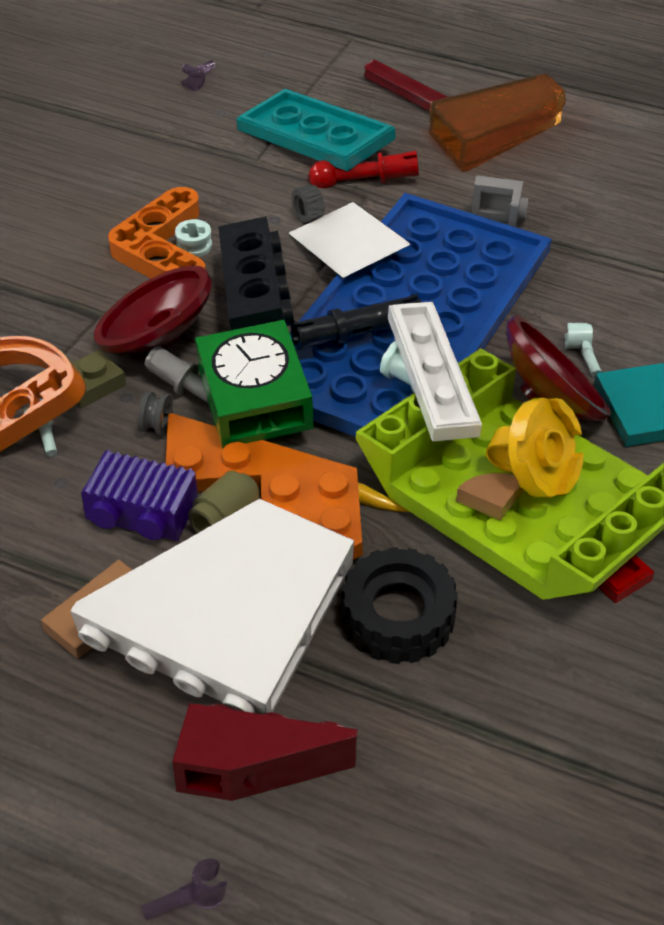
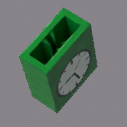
[195,320,314,448]

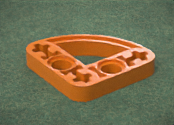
[0,336,86,452]

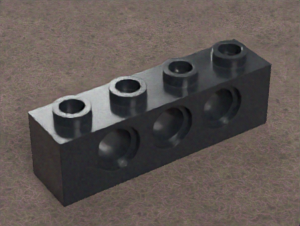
[218,216,295,330]

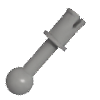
[145,346,209,403]

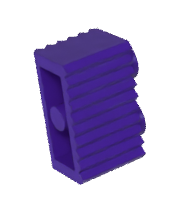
[81,449,198,541]

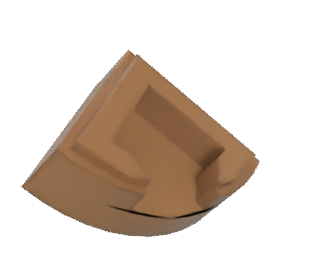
[456,473,523,521]

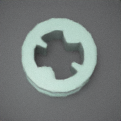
[175,219,212,257]

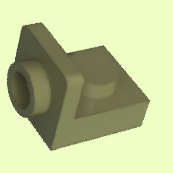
[59,349,126,408]

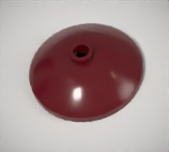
[93,265,212,355]
[506,315,611,422]

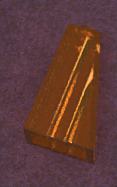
[429,73,566,172]

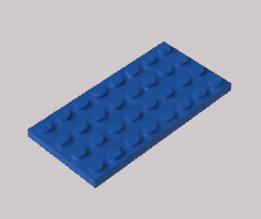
[289,193,552,437]

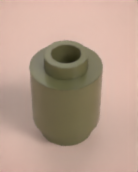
[188,471,260,533]

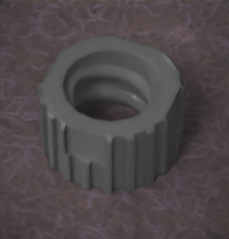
[291,184,325,223]

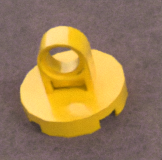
[486,398,583,498]

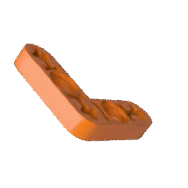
[108,187,206,279]

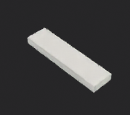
[388,302,482,442]

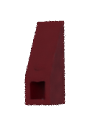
[172,703,358,801]

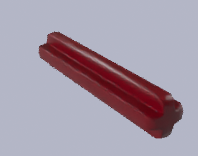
[364,59,451,117]

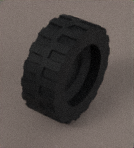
[341,547,458,664]

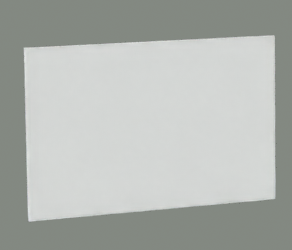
[289,202,411,278]

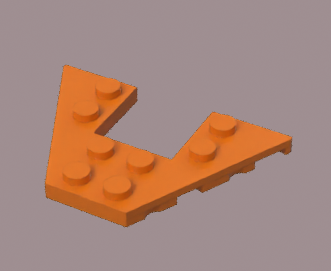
[166,413,363,560]

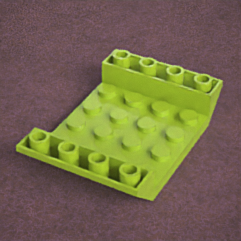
[356,348,664,600]

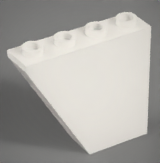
[70,499,354,714]

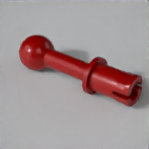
[308,151,419,188]

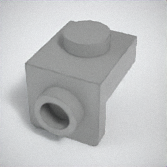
[471,175,529,228]

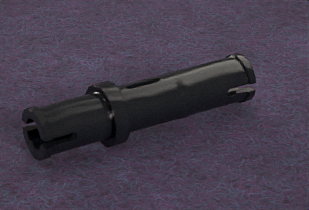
[290,294,422,351]

